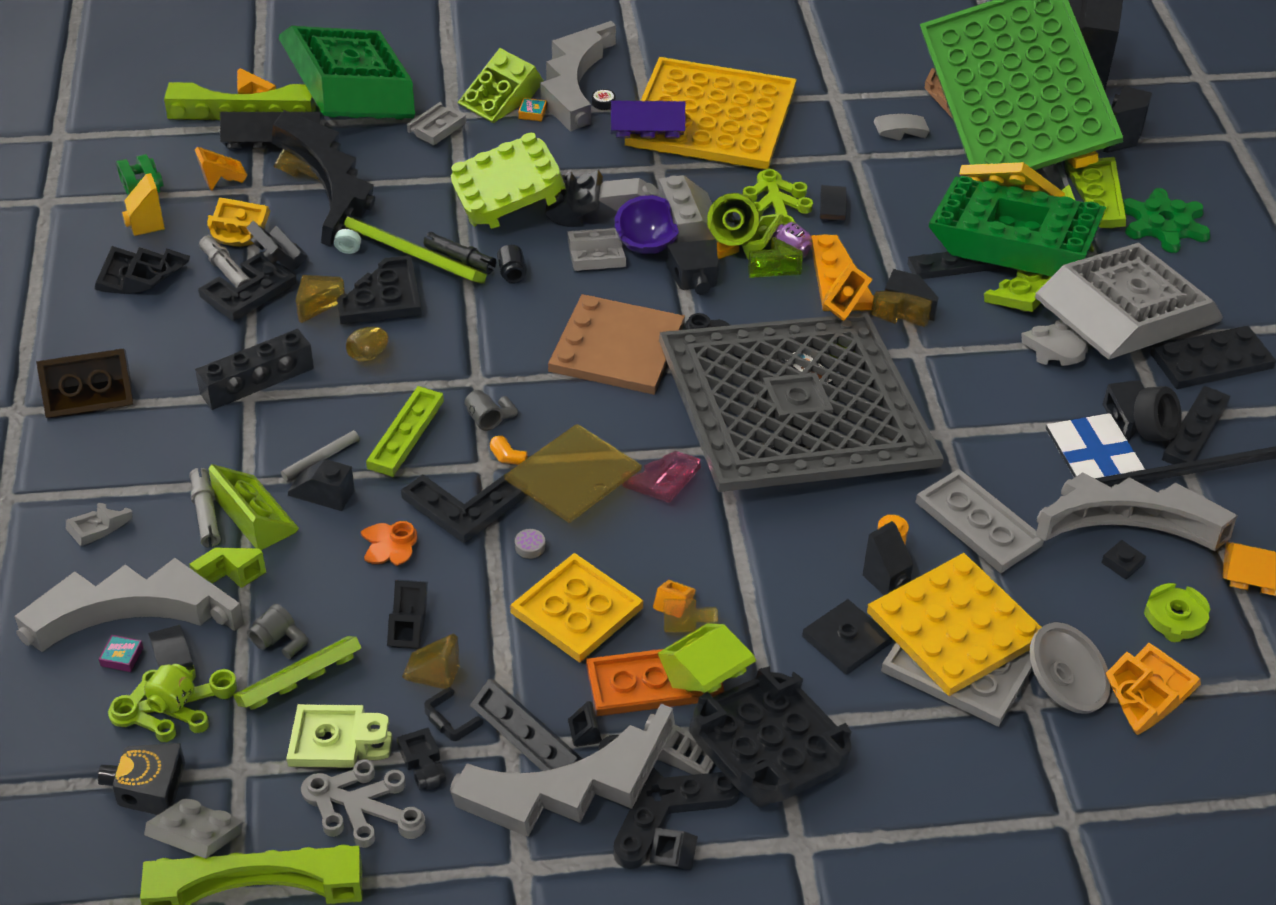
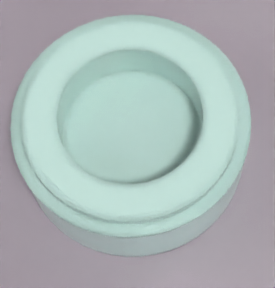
[334,229,361,254]

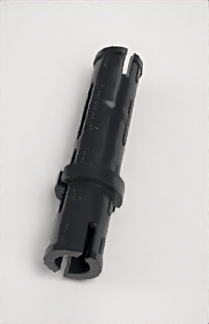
[423,232,497,274]

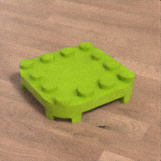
[451,132,565,229]

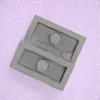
[567,228,626,271]

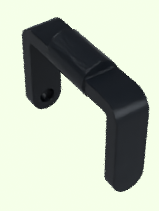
[424,687,483,741]

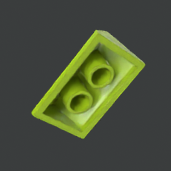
[208,464,299,550]

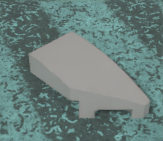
[66,503,133,546]

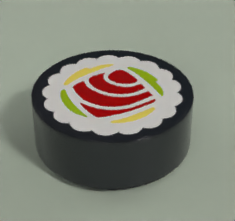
[592,89,616,110]

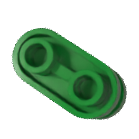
[116,154,164,196]

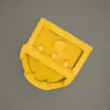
[207,197,270,246]

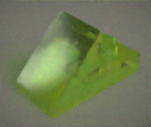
[748,237,803,278]

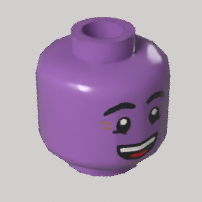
[773,222,812,261]

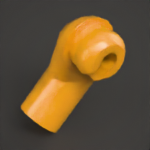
[490,436,528,466]

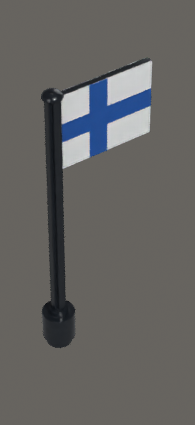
[1046,413,1276,488]

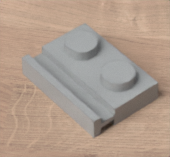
[407,102,466,145]

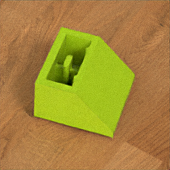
[658,623,756,693]

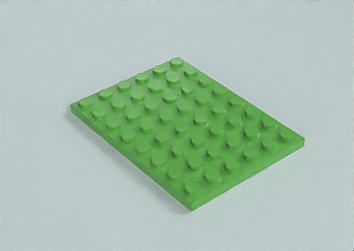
[920,0,1123,170]

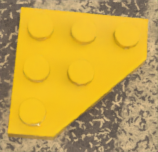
[959,162,1065,197]

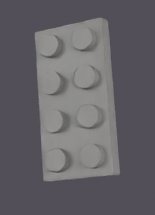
[915,469,1044,573]

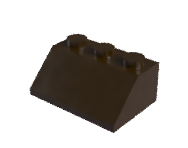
[36,348,134,418]

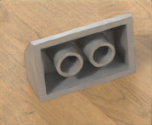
[659,175,719,243]

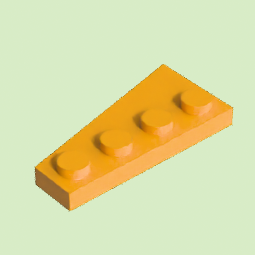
[811,234,877,311]

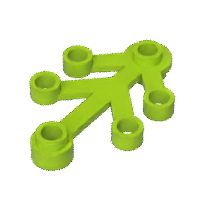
[743,169,813,225]
[108,665,237,742]

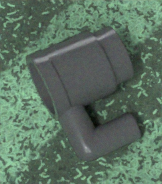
[465,390,518,431]
[247,604,309,659]

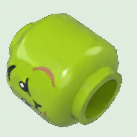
[144,664,194,713]

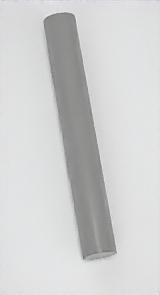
[281,430,359,481]

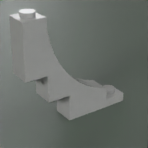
[540,21,616,132]
[15,558,244,652]
[450,704,675,837]

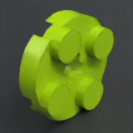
[1144,583,1210,642]

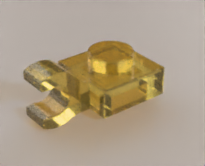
[663,599,718,632]

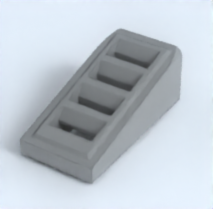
[657,725,715,775]

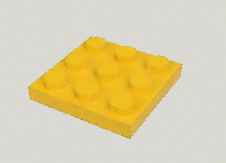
[510,553,643,663]

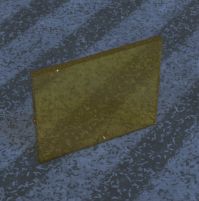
[504,424,642,523]

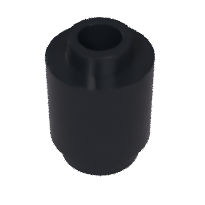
[497,244,527,283]

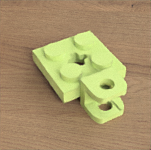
[286,704,393,768]

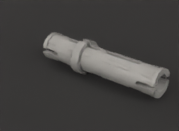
[199,235,251,288]
[189,468,221,547]

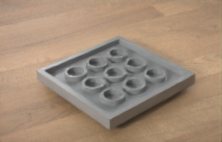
[881,643,1033,727]

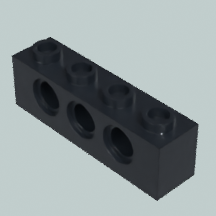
[195,329,314,410]

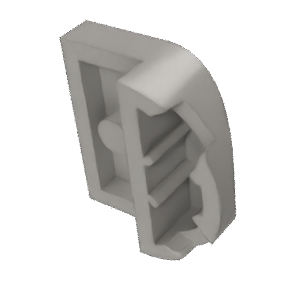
[1021,320,1088,366]

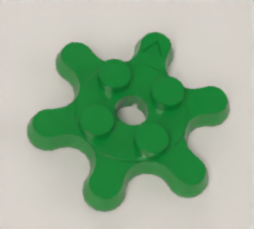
[1123,188,1211,253]

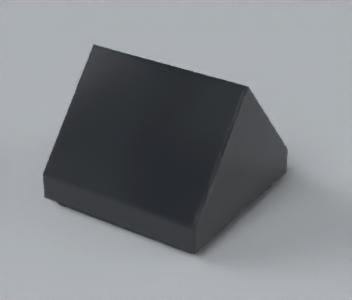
[568,701,602,747]

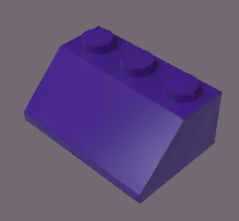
[610,101,685,139]

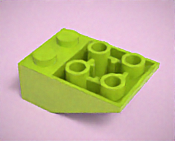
[457,48,543,123]

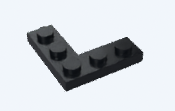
[401,473,528,543]

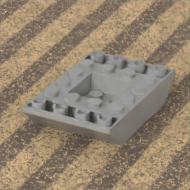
[1035,242,1223,359]

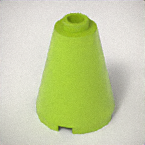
[707,193,760,246]

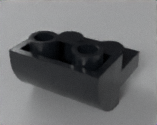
[545,170,603,227]

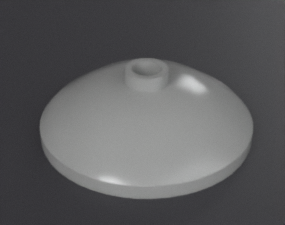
[1030,622,1110,714]

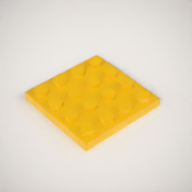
[867,553,1042,696]

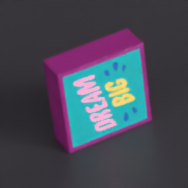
[99,635,144,672]

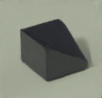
[649,828,698,870]

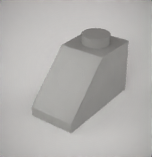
[599,178,660,211]

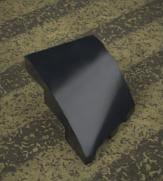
[95,246,190,294]

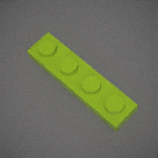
[366,386,444,477]
[233,636,362,710]

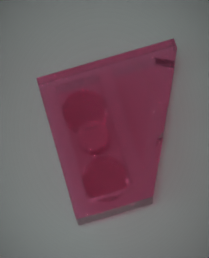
[621,451,701,503]

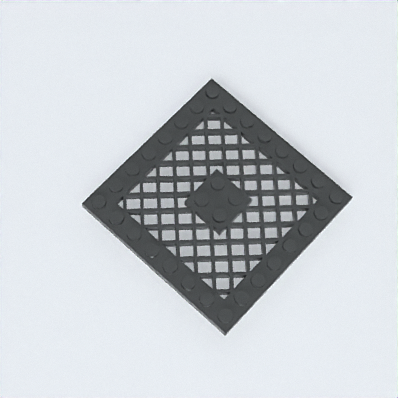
[659,313,944,492]

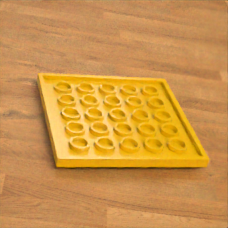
[625,57,797,169]

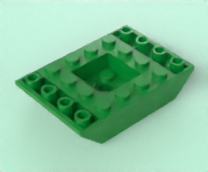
[278,26,415,120]
[929,176,1106,277]

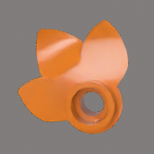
[361,521,418,566]

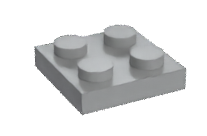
[144,799,243,859]

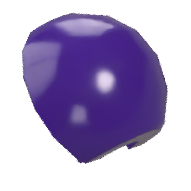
[615,195,679,255]

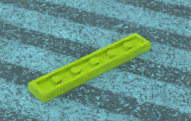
[344,217,487,284]

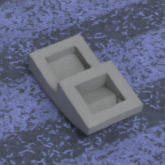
[874,114,930,140]

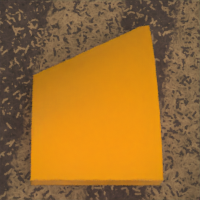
[1106,643,1201,735]

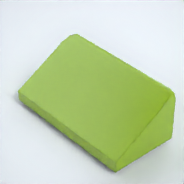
[742,213,784,260]

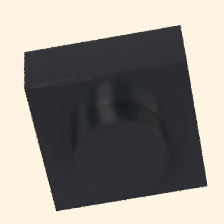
[1101,540,1146,579]

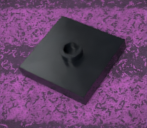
[802,599,892,675]

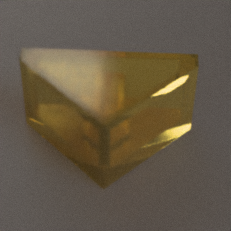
[296,275,345,323]
[402,633,460,689]

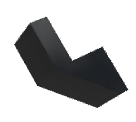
[387,580,428,648]

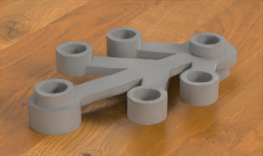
[301,759,426,848]

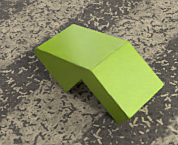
[189,548,266,588]

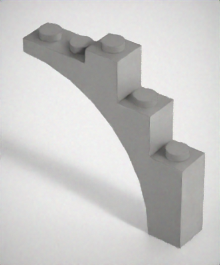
[1036,472,1238,551]

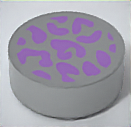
[515,529,545,559]

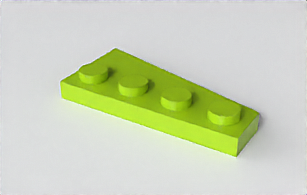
[1065,157,1126,228]

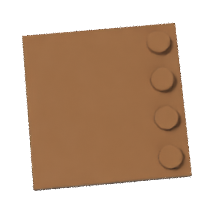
[548,294,685,395]

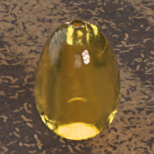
[346,327,389,362]

